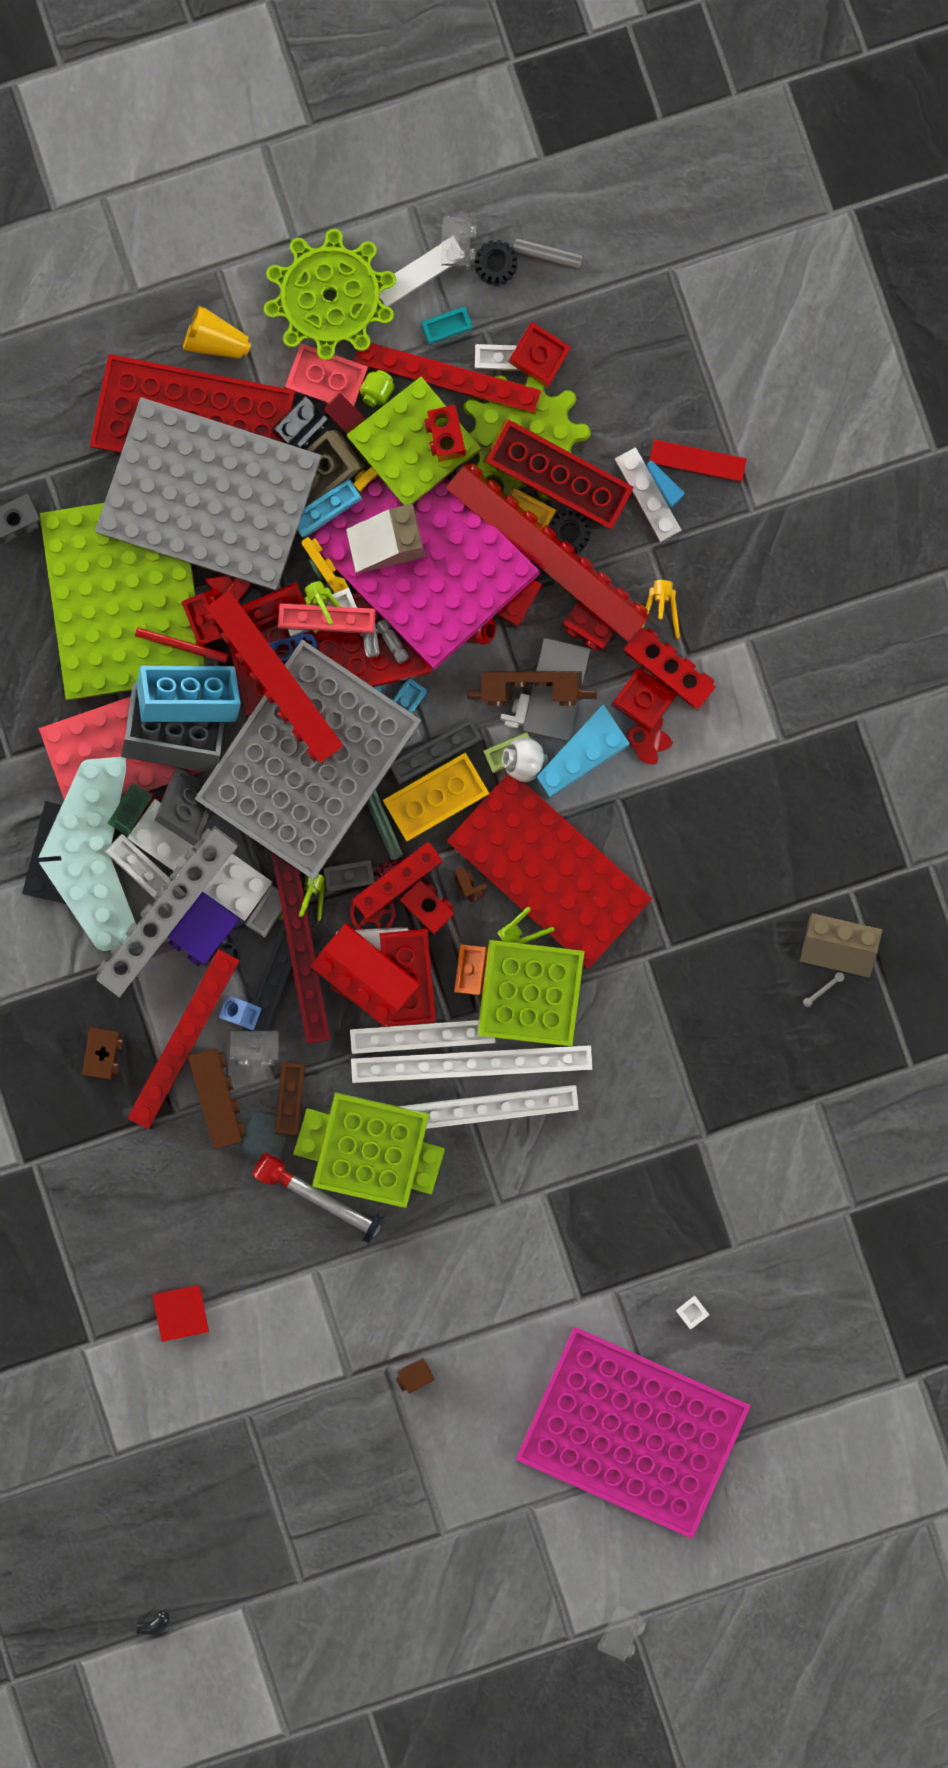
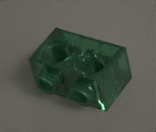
[107,782,153,836]

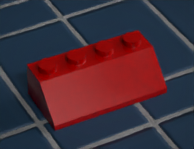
[311,923,420,1027]

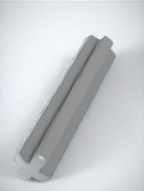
[513,239,582,269]

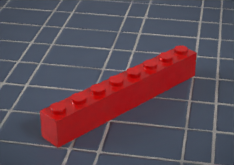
[206,590,345,764]

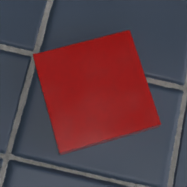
[508,322,571,387]
[611,667,677,733]
[152,1285,209,1342]

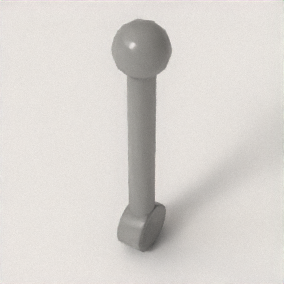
[803,972,844,1007]

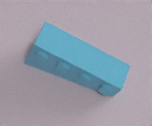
[536,705,630,799]

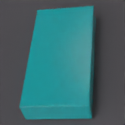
[421,306,473,345]

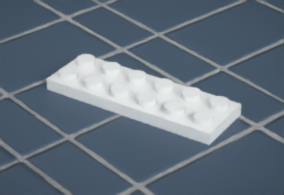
[127,799,272,921]

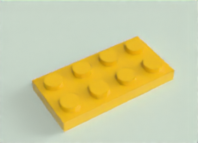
[383,752,489,842]

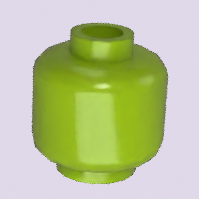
[360,370,395,407]

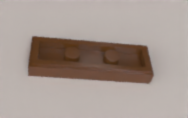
[274,1062,305,1136]

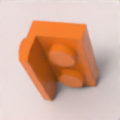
[454,945,488,996]

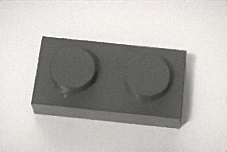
[324,860,374,892]

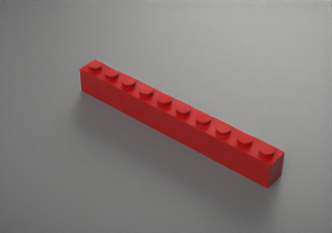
[446,463,650,642]

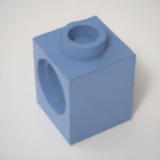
[218,995,262,1030]

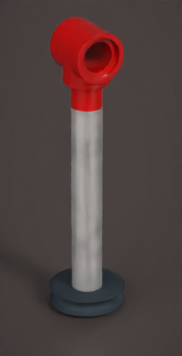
[252,1152,385,1245]

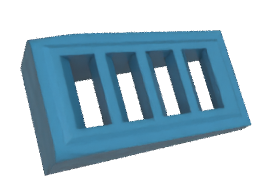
[647,461,684,509]

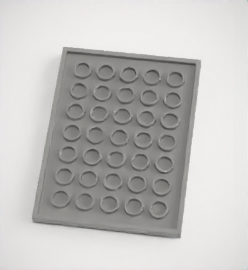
[95,397,322,591]
[195,640,422,880]

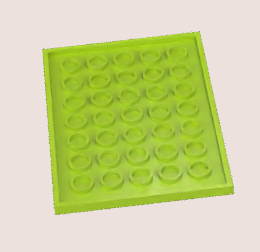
[40,503,206,701]

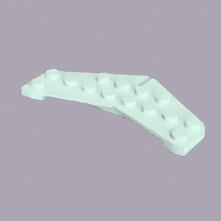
[38,757,141,951]

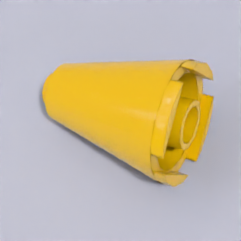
[183,306,251,359]

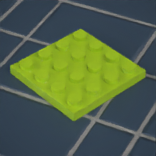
[347,377,481,506]
[477,940,585,1046]
[312,1092,429,1208]

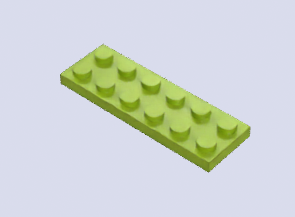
[293,1108,445,1195]

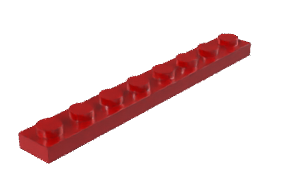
[353,342,542,414]
[127,949,240,1129]

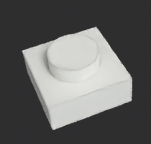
[676,1296,709,1330]

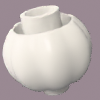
[502,737,548,782]

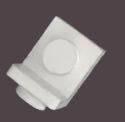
[500,694,530,729]

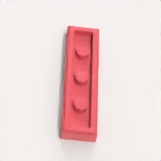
[278,604,376,634]

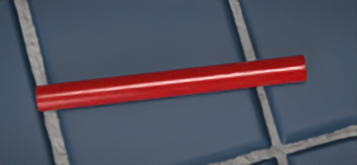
[135,627,229,663]

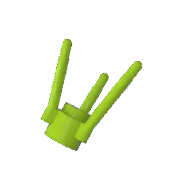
[305,581,341,633]
[279,874,326,921]
[497,907,555,943]

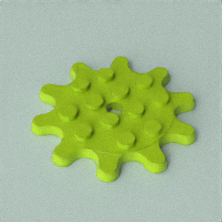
[264,229,396,360]
[463,375,591,500]

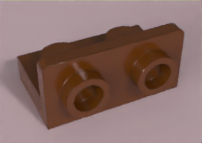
[453,866,488,902]

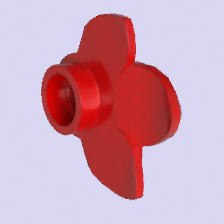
[626,718,673,765]

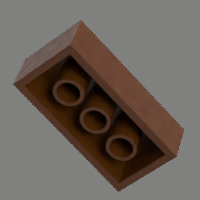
[188,1048,247,1150]

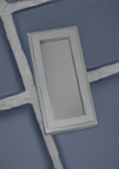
[245,885,282,938]

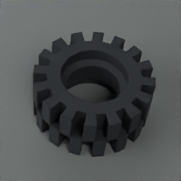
[475,240,518,286]
[549,510,591,554]

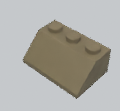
[799,913,882,978]

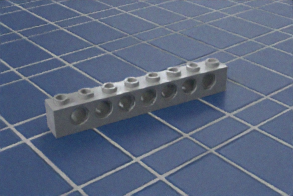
[96,826,238,997]

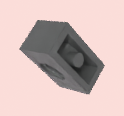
[0,493,41,544]

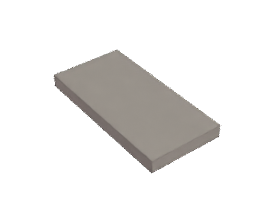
[523,638,590,742]

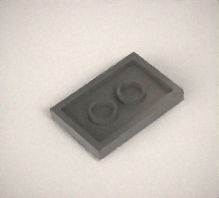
[154,767,211,846]

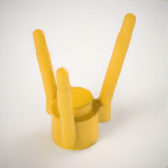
[642,580,680,639]

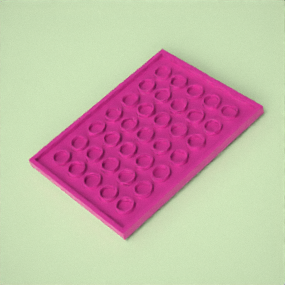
[309,476,540,670]
[515,1326,751,1539]

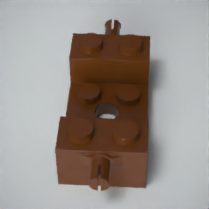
[467,671,597,706]

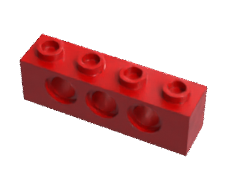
[623,627,716,711]
[352,841,443,920]

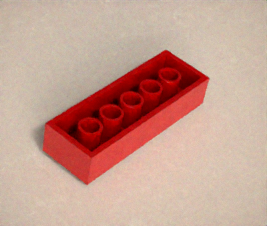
[483,419,634,529]

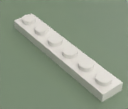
[350,1020,495,1054]

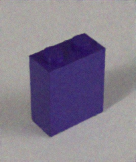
[167,892,240,966]

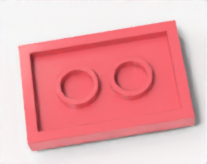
[285,343,368,406]

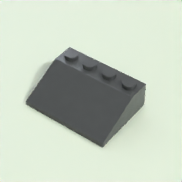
[121,684,224,773]

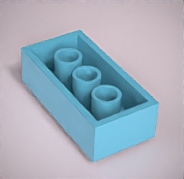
[136,666,241,722]

